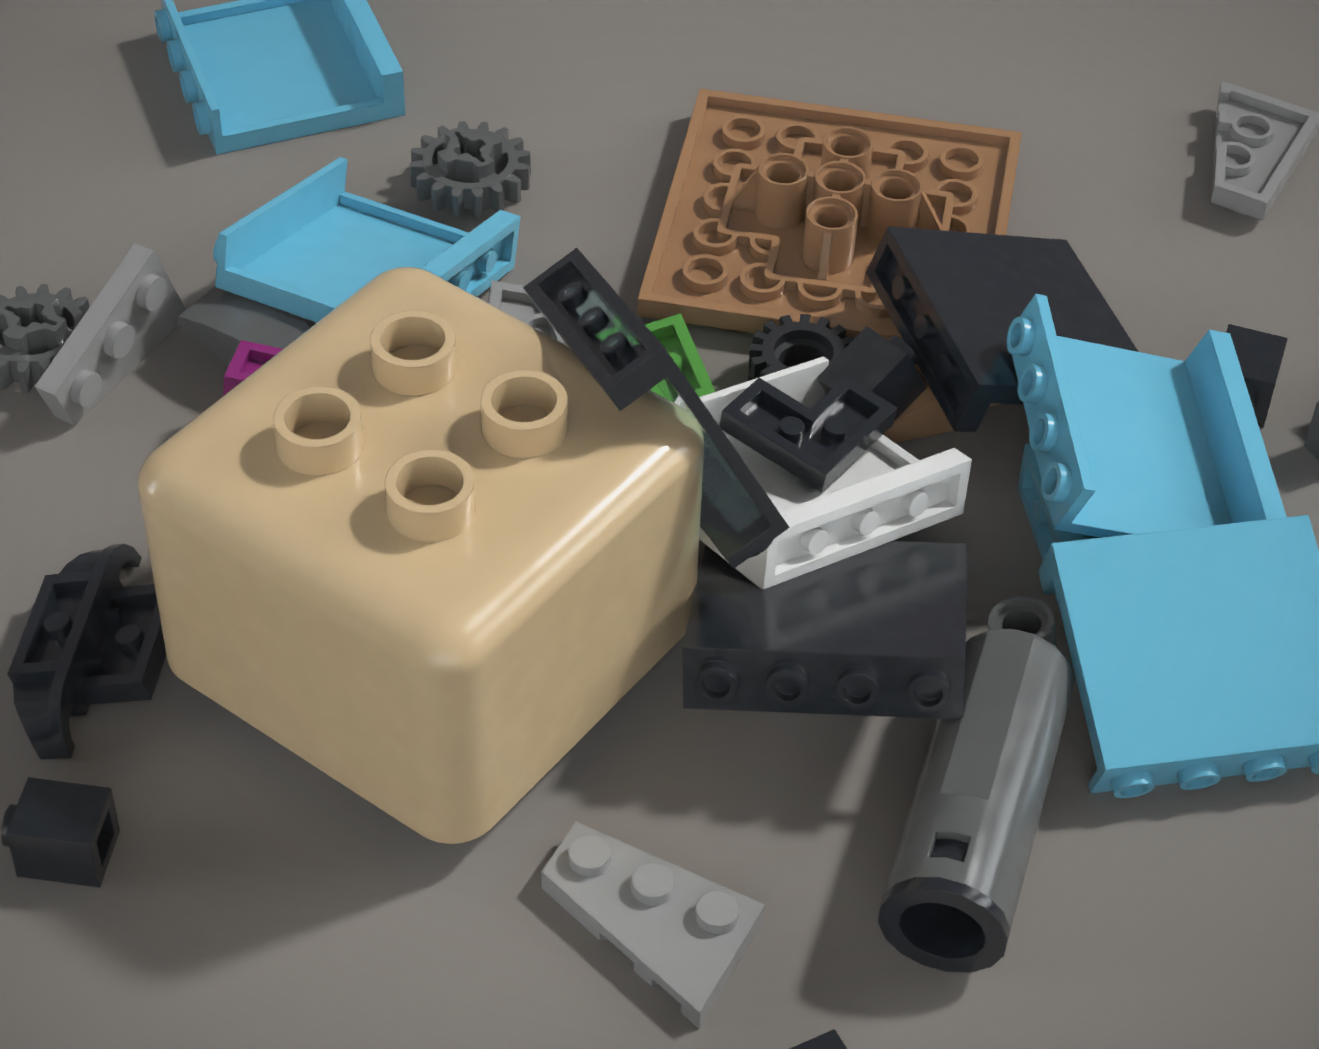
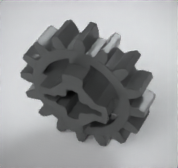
[410,121,531,218]
[0,284,90,393]

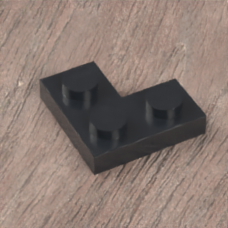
[719,376,898,493]

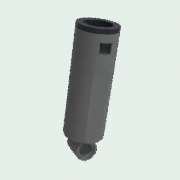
[878,596,1075,973]

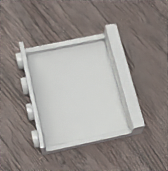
[699,357,972,589]

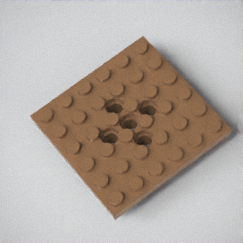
[637,88,1022,341]

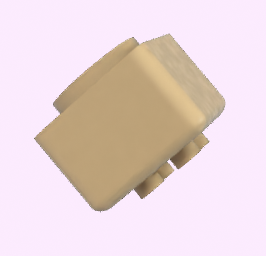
[138,267,704,844]

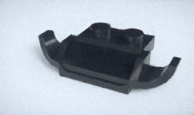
[7,544,166,759]

